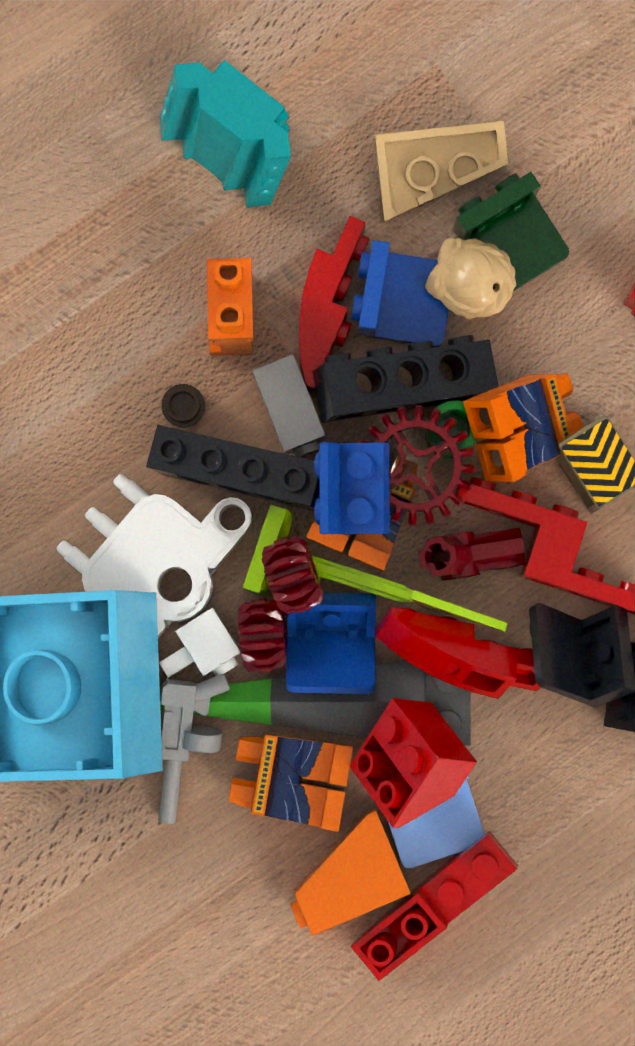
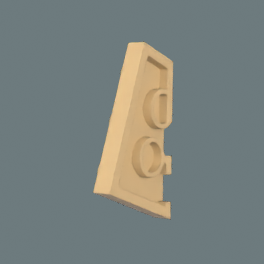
[374,121,508,223]

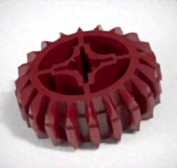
[360,405,476,526]

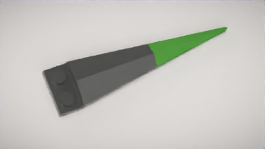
[160,660,471,746]

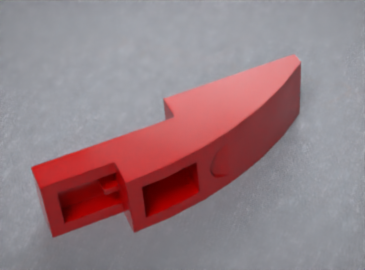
[299,216,370,394]
[375,607,541,699]
[351,831,518,981]

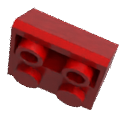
[349,698,477,828]

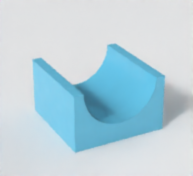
[0,590,163,782]

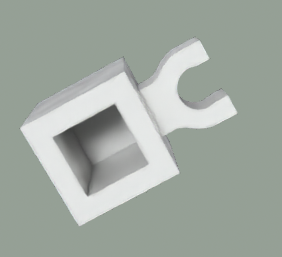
[159,607,241,678]

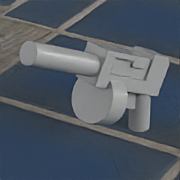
[158,674,230,824]

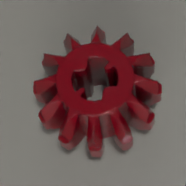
[262,536,323,615]
[237,599,287,673]

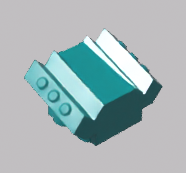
[159,60,291,208]

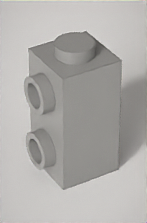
[252,354,326,458]

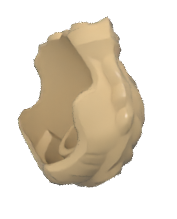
[425,238,516,320]

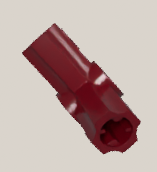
[418,528,526,581]

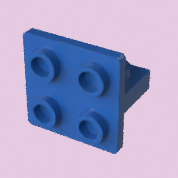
[314,442,390,534]

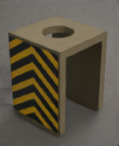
[555,415,635,514]

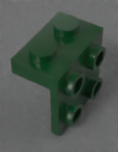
[453,171,569,292]

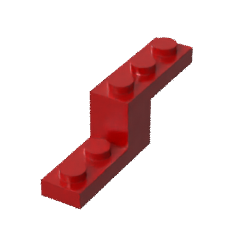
[456,477,635,615]

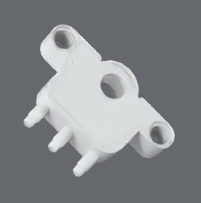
[56,474,253,639]

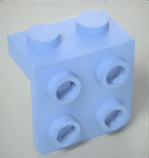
[388,776,485,868]

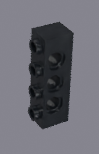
[312,335,499,423]
[146,425,320,511]

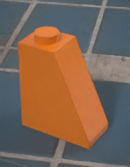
[290,807,411,936]

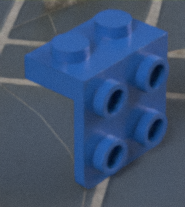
[351,240,449,347]
[286,593,376,694]

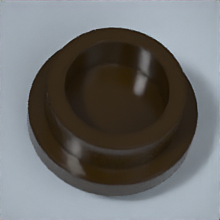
[162,384,205,428]

